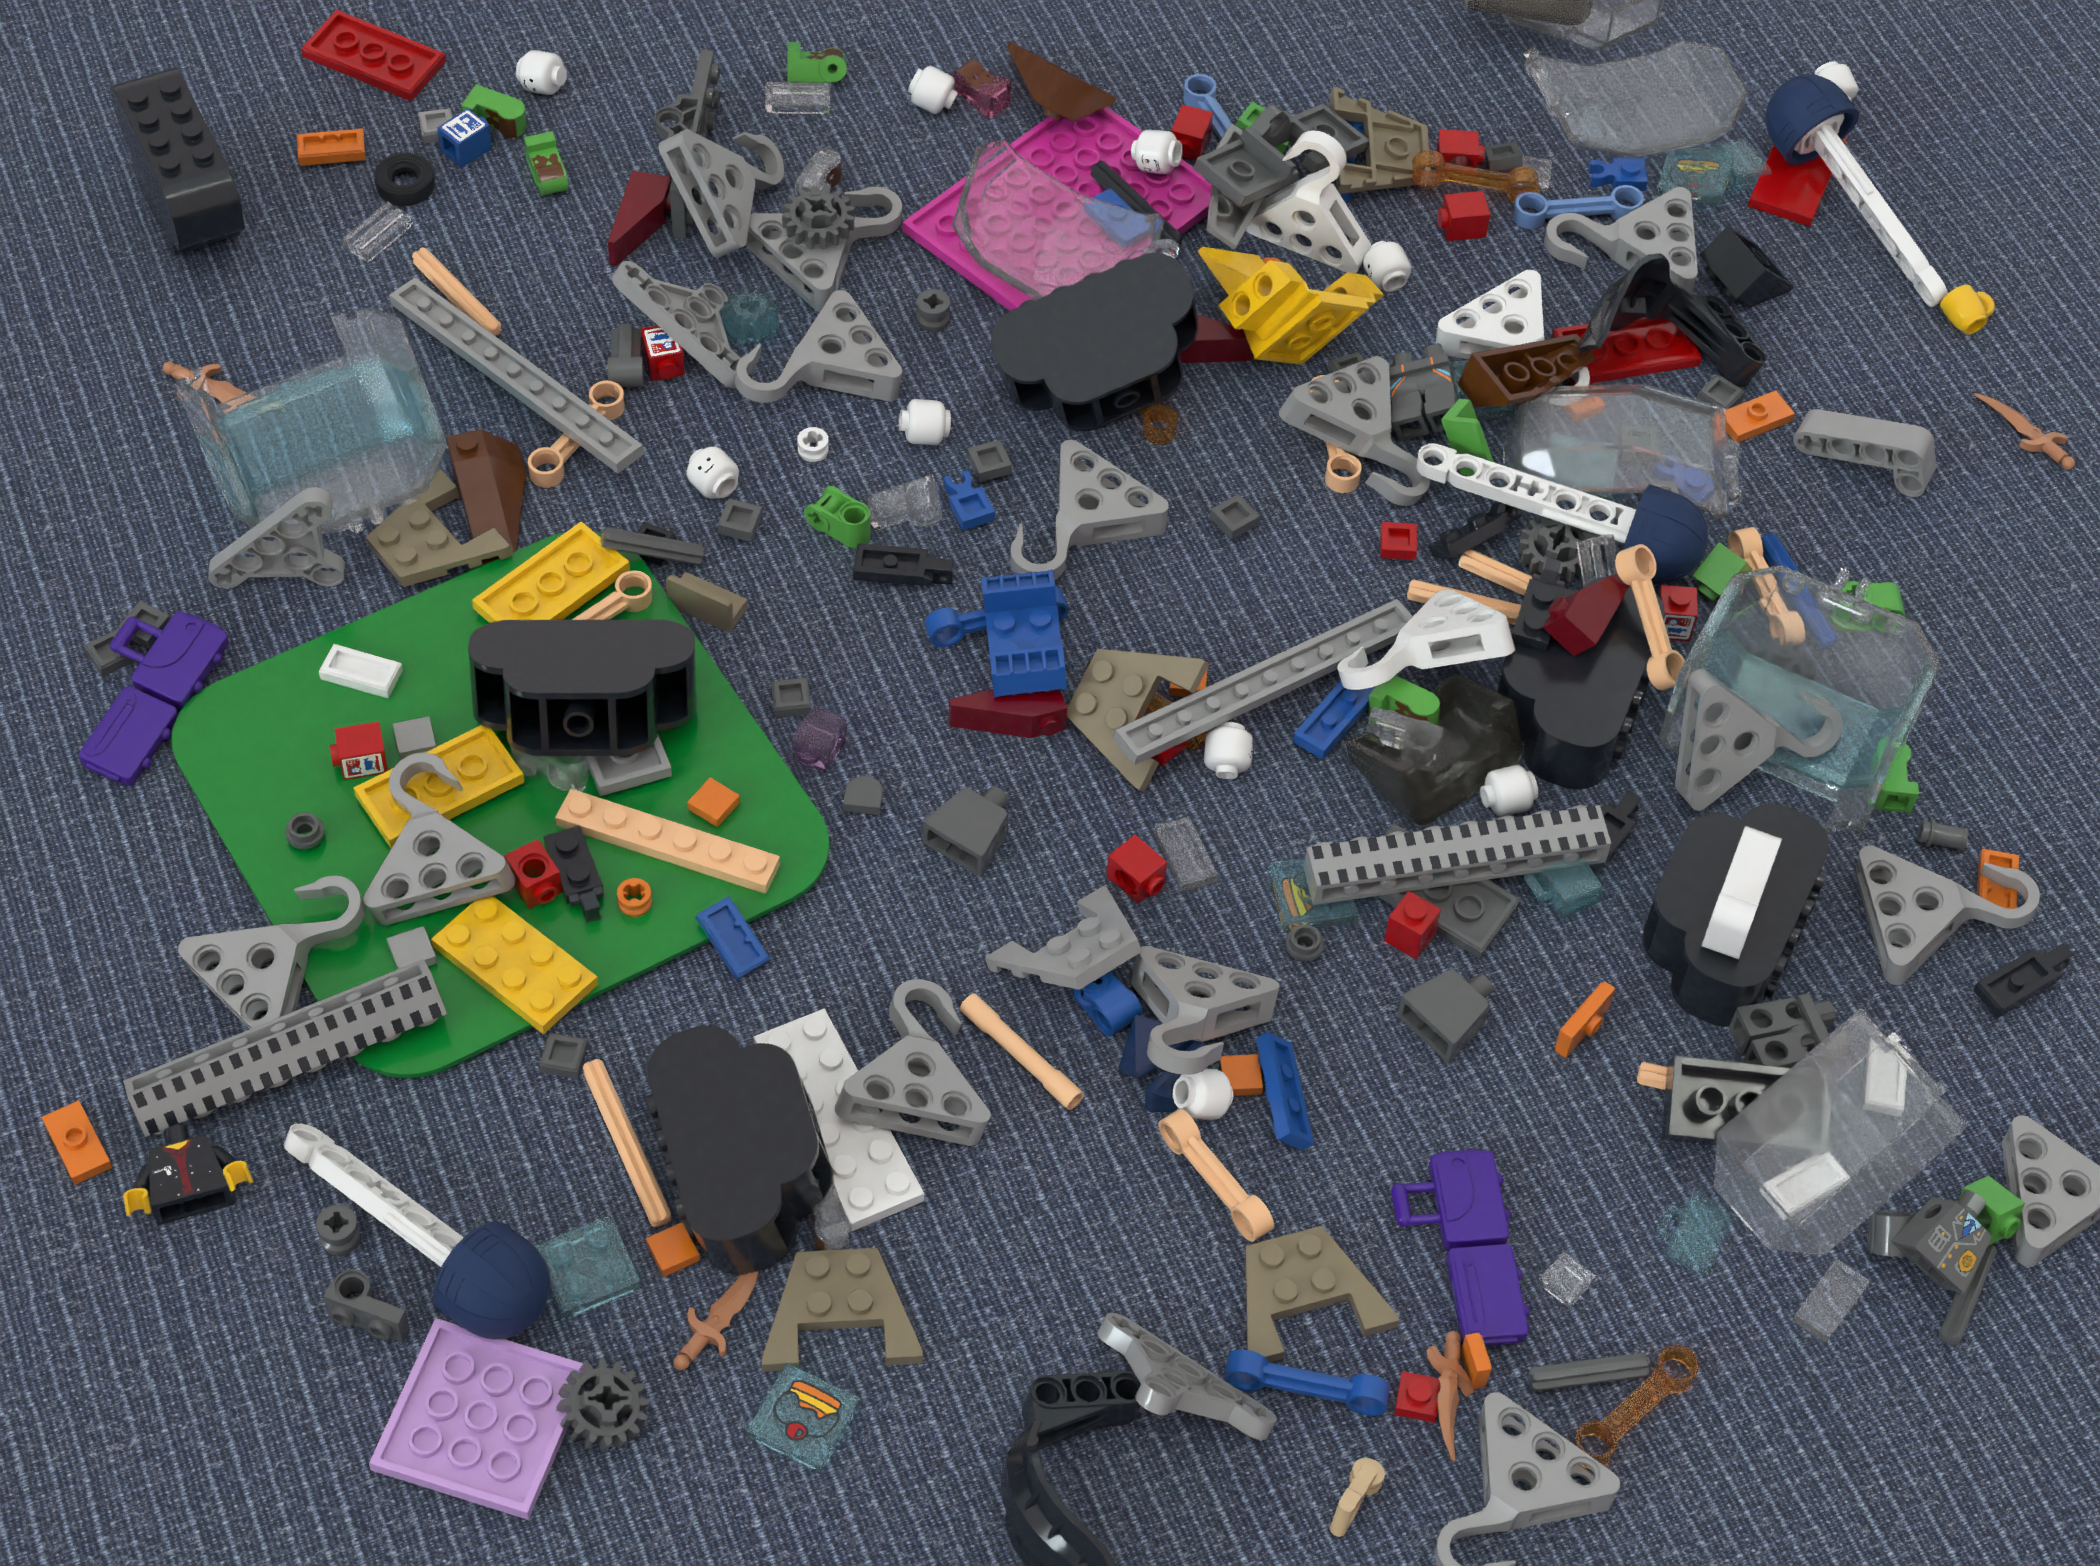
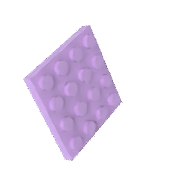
[369,1318,586,1520]

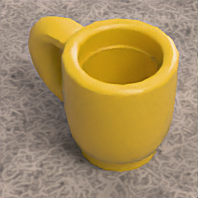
[1940,285,1995,335]

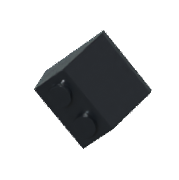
[1699,226,1794,307]

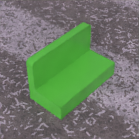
[1441,399,1494,476]

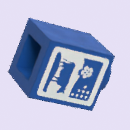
[437,108,492,168]

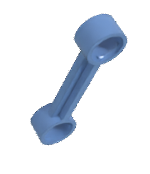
[1183,74,1231,140]
[1513,185,1644,230]

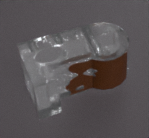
[795,148,842,197]
[810,1178,850,1251]

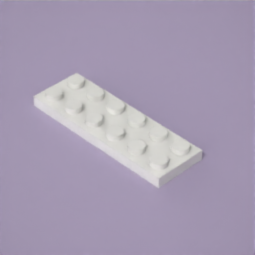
[753,1008,924,1232]

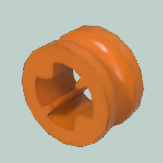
[617,878,652,917]

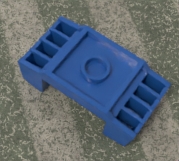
[981,570,1067,698]

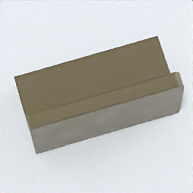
[666,572,748,633]

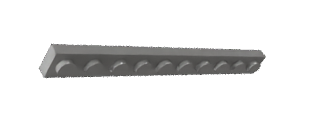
[389,277,644,473]
[1113,599,1413,765]

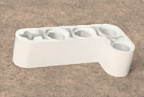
[1702,826,1782,959]

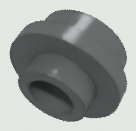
[285,812,324,849]
[1285,924,1324,961]

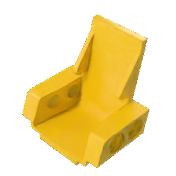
[1197,247,1384,365]

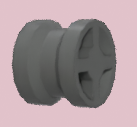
[916,289,950,332]
[316,1204,361,1256]

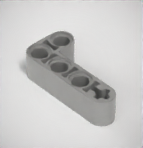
[1793,409,1936,497]

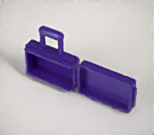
[79,611,229,786]
[1391,1149,1530,1346]

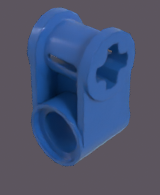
[1074,971,1143,1037]

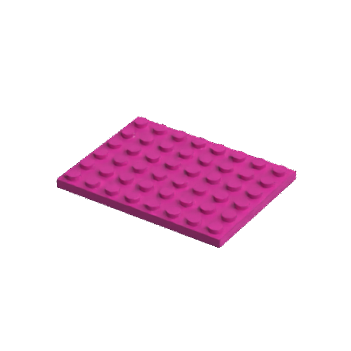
[902,107,1212,311]

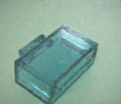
[1710,138,1772,192]
[1523,852,1603,918]
[1655,1191,1735,1276]

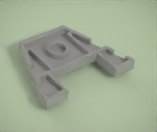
[985,886,1142,990]

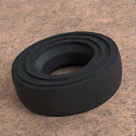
[374,153,435,206]

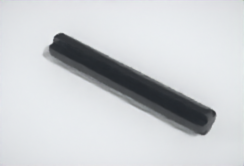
[1090,160,1183,251]

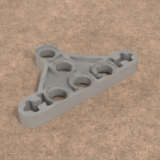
[612,261,741,388]
[208,487,345,589]
[1097,1313,1277,1440]

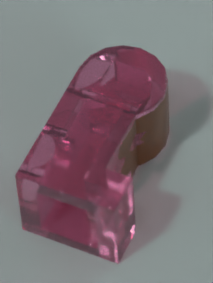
[950,60,1011,119]

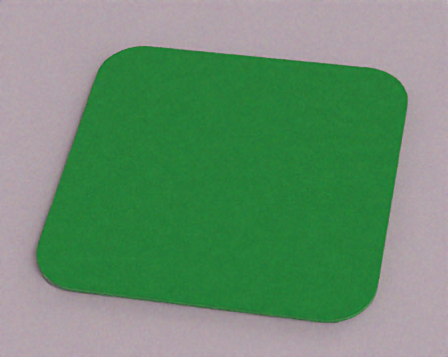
[172,532,829,1078]

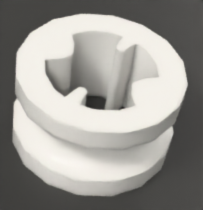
[797,427,828,462]

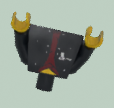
[123,1125,253,1225]

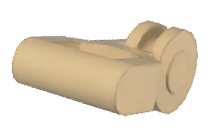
[1330,1458,1385,1537]

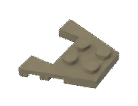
[1329,87,1432,194]
[366,470,513,587]
[1067,648,1209,792]
[1245,1226,1400,1363]
[762,1248,923,1372]

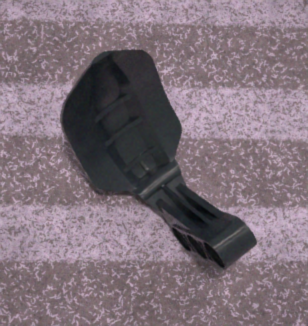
[1576,253,1767,387]
[1000,1371,1141,1566]

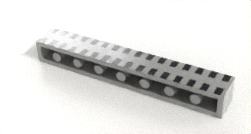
[1303,805,1612,905]
[123,959,447,1137]

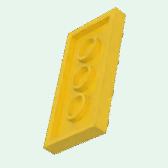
[472,522,630,623]
[354,725,525,849]
[431,896,598,1034]

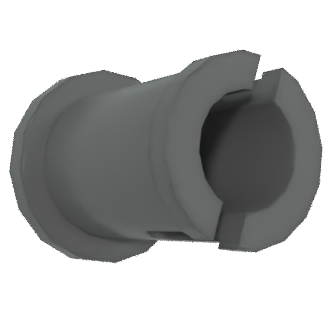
[1917,818,1968,851]

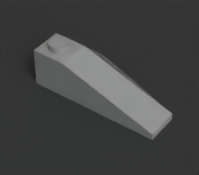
[1206,123,1265,250]

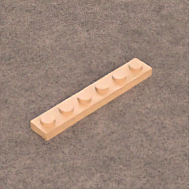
[555,789,780,894]

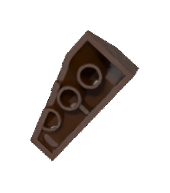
[1007,41,1116,121]
[1457,334,1596,407]
[446,429,527,566]

